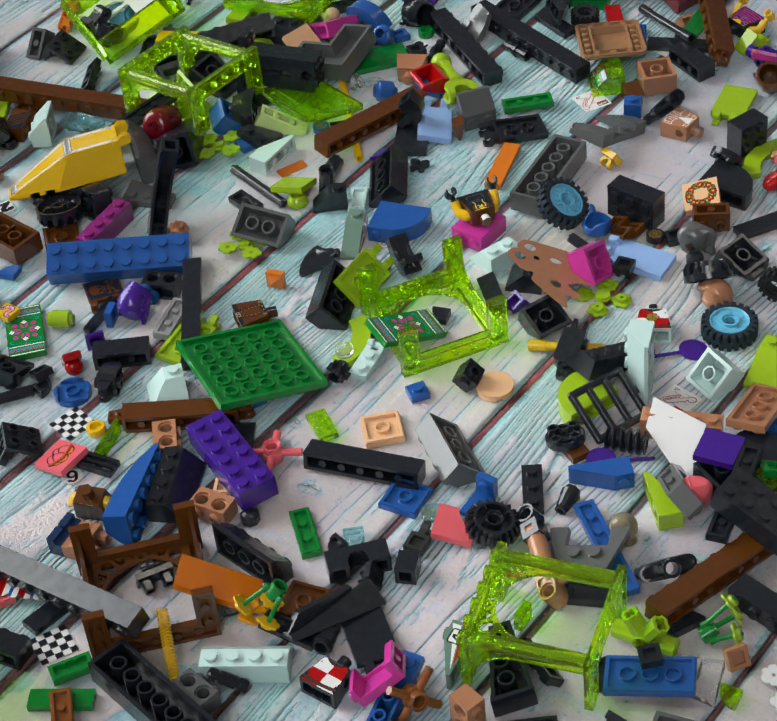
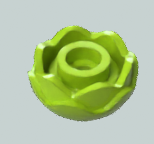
[287,193,309,210]

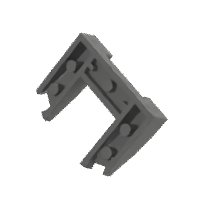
[569,115,647,148]

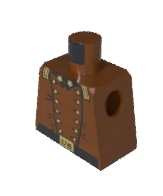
[231,300,278,328]

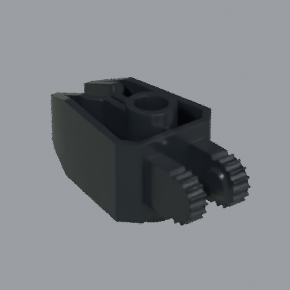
[94,362,124,403]

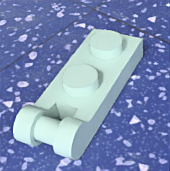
[349,338,388,382]

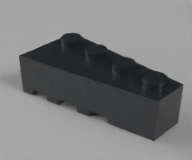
[488,620,538,718]

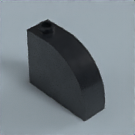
[698,159,753,211]

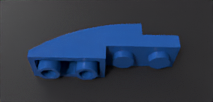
[366,650,425,721]

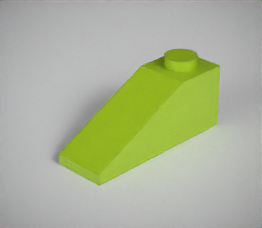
[643,472,686,531]

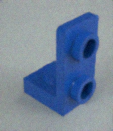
[460,471,498,517]

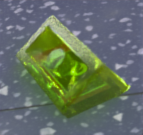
[94,418,122,456]

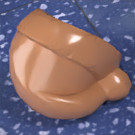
[697,278,734,309]

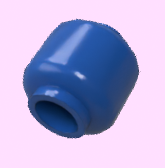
[373,80,398,101]

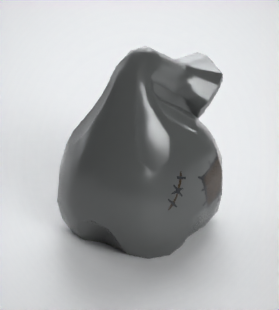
[677,221,717,255]

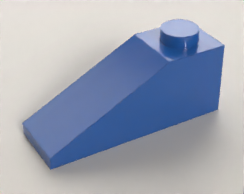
[568,456,635,491]

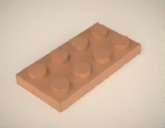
[726,383,777,434]

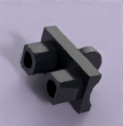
[135,558,174,595]

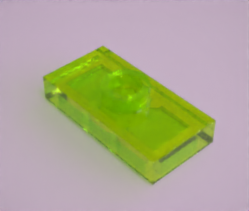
[306,408,339,441]

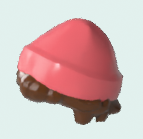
[683,475,713,509]

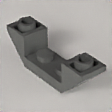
[657,463,705,520]

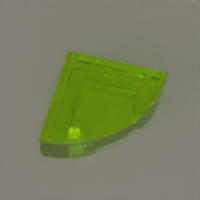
[720,683,743,711]

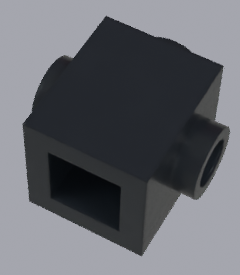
[452,358,485,393]

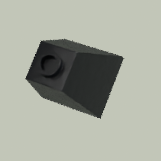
[156,115,206,169]

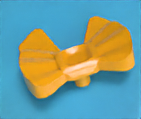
[237,599,266,626]

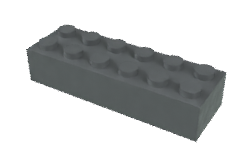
[510,134,587,218]

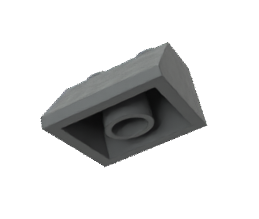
[456,85,496,132]

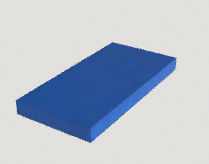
[603,655,698,698]

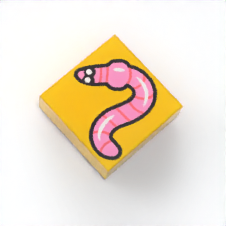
[0,302,21,323]

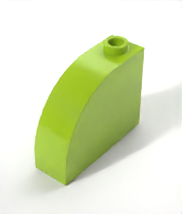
[558,371,619,425]

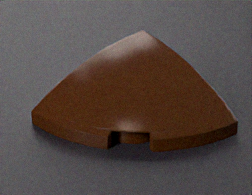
[610,216,647,239]

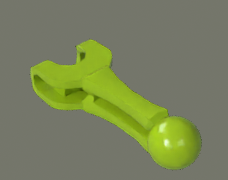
[431,52,478,105]

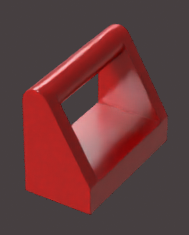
[409,63,449,93]

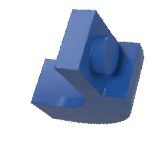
[345,0,393,31]

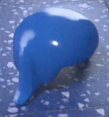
[582,204,612,238]

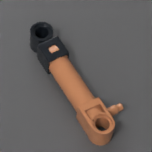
[516,503,575,610]

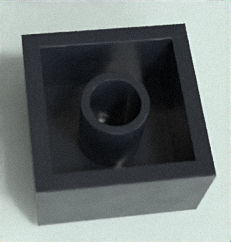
[727,108,768,158]

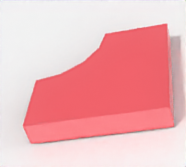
[430,503,473,548]

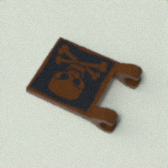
[82,278,123,314]

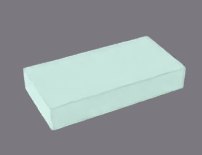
[348,187,369,212]

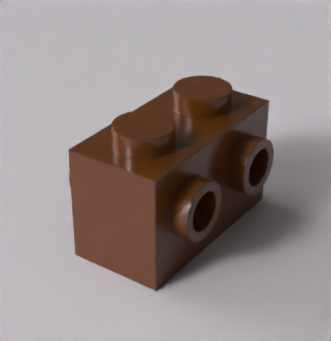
[692,203,730,232]

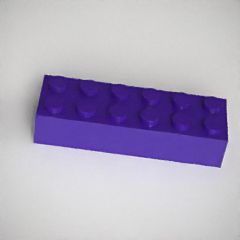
[186,410,279,511]

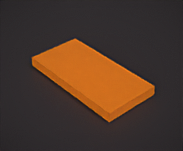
[172,553,263,615]

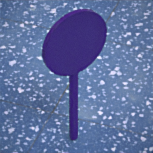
[654,339,707,360]
[586,447,656,463]

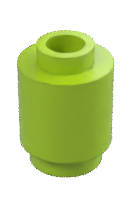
[47,310,75,328]

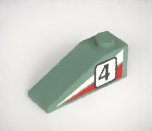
[340,209,368,260]
[442,620,478,690]

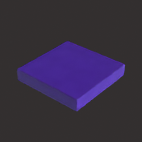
[693,428,746,470]

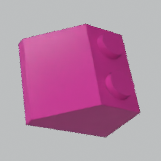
[566,240,616,286]

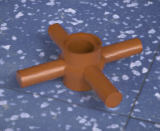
[386,665,442,721]

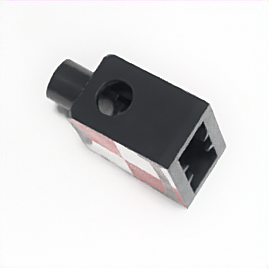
[299,655,352,709]

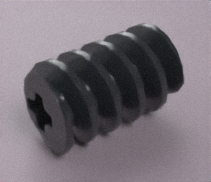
[604,424,649,455]

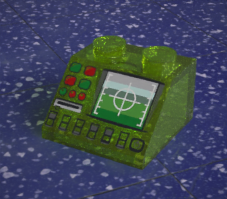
[587,58,625,97]

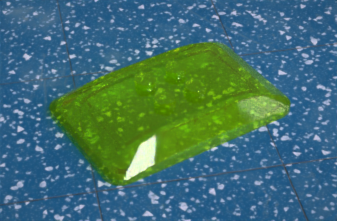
[261,81,363,124]

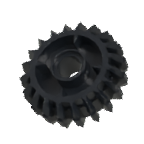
[464,498,521,550]

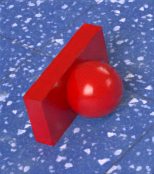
[61,350,83,376]

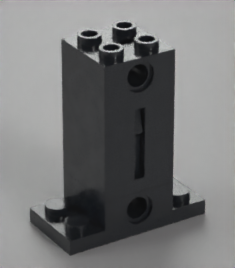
[237,25,325,94]

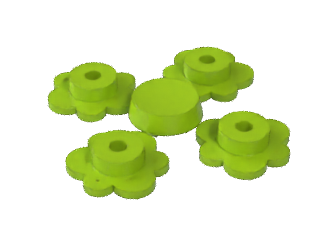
[199,130,240,160]
[218,232,267,259]
[575,278,632,317]

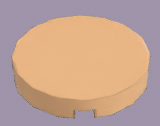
[476,371,514,402]

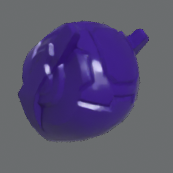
[117,281,152,325]

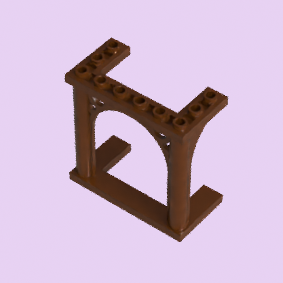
[68,500,222,659]

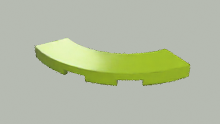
[743,139,777,179]
[332,314,372,367]

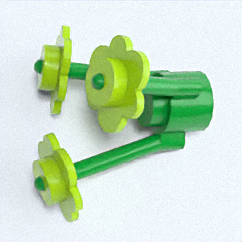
[697,592,744,645]

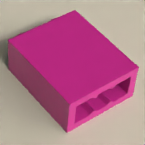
[451,212,507,252]

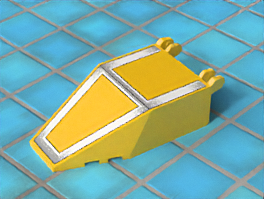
[9,120,132,201]

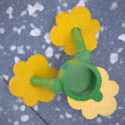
[233,579,288,631]

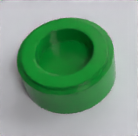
[418,25,434,39]

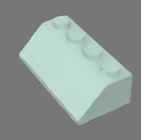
[624,319,655,407]
[198,646,294,684]

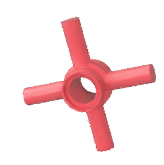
[252,430,303,472]

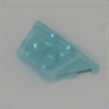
[60,111,114,134]

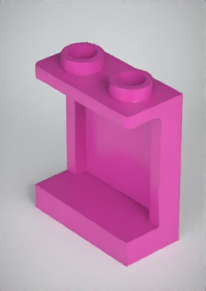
[349,640,406,707]

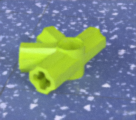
[611,606,680,656]

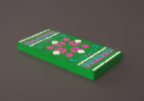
[5,304,47,360]
[365,309,448,348]

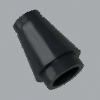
[555,484,581,515]
[313,625,340,655]

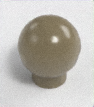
[609,512,638,547]

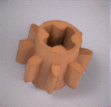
[167,220,190,234]

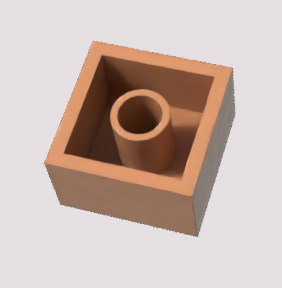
[637,57,677,96]

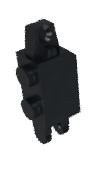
[553,318,590,381]

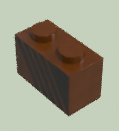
[6,109,34,142]

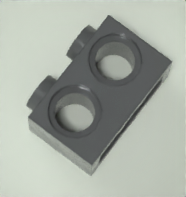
[172,668,222,715]

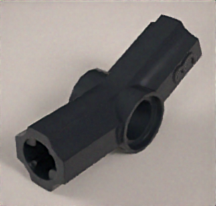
[318,154,344,193]

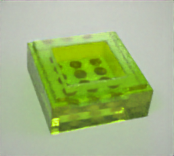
[513,600,532,632]

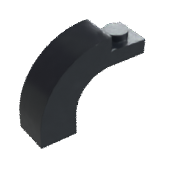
[385,233,423,276]

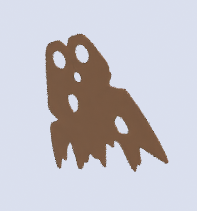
[508,240,591,308]

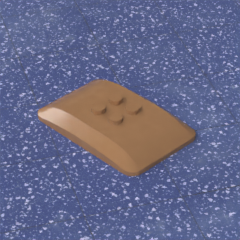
[575,20,647,61]

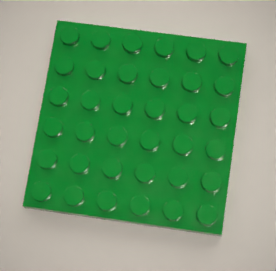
[176,319,328,411]

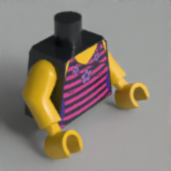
[728,0,775,38]

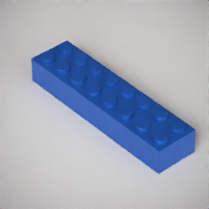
[46,232,193,285]

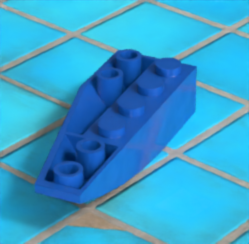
[102,443,163,545]

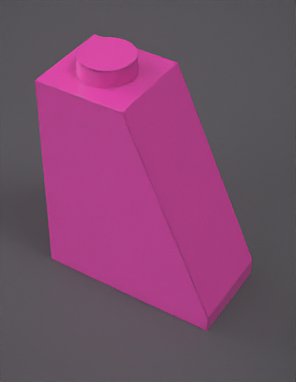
[309,14,359,39]

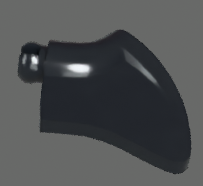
[299,245,341,277]

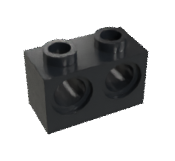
[140,270,182,300]

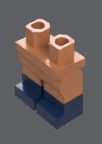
[46,512,112,560]

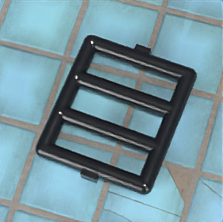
[567,366,646,444]

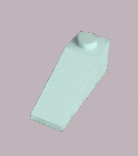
[248,135,296,176]

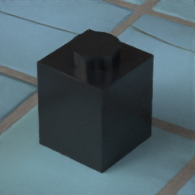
[394,550,421,585]

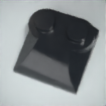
[0,355,35,390]

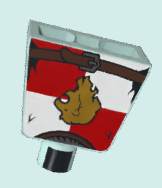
[637,304,671,343]

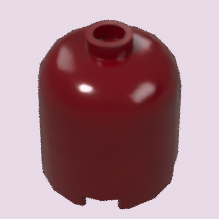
[143,105,182,140]

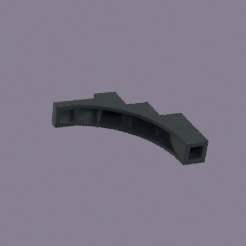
[147,137,179,236]

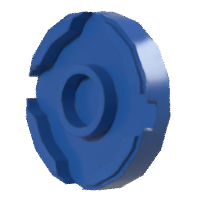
[53,377,92,408]

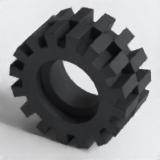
[571,3,599,27]
[757,266,777,302]

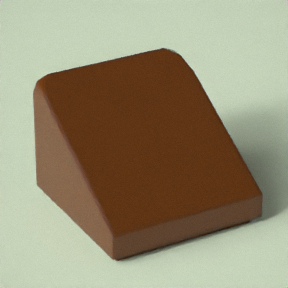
[621,80,644,96]
[451,115,464,141]

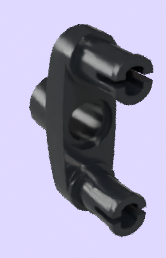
[643,88,685,125]
[634,553,697,582]

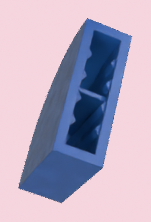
[367,201,432,243]

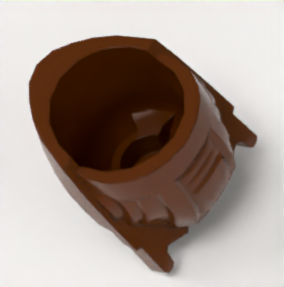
[752,61,777,93]

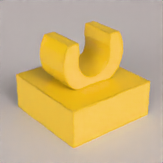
[599,147,623,170]

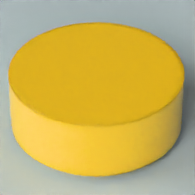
[86,420,107,438]

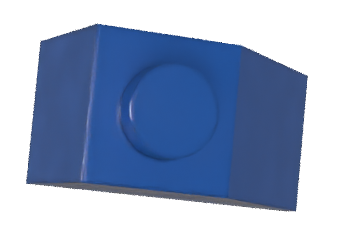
[624,95,643,119]

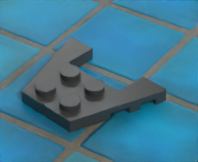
[550,526,632,585]

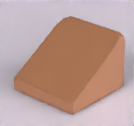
[675,13,692,28]

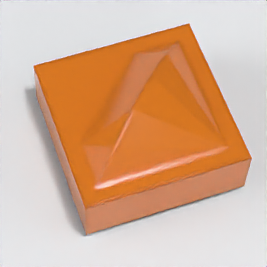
[265,269,286,289]

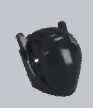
[399,0,436,27]

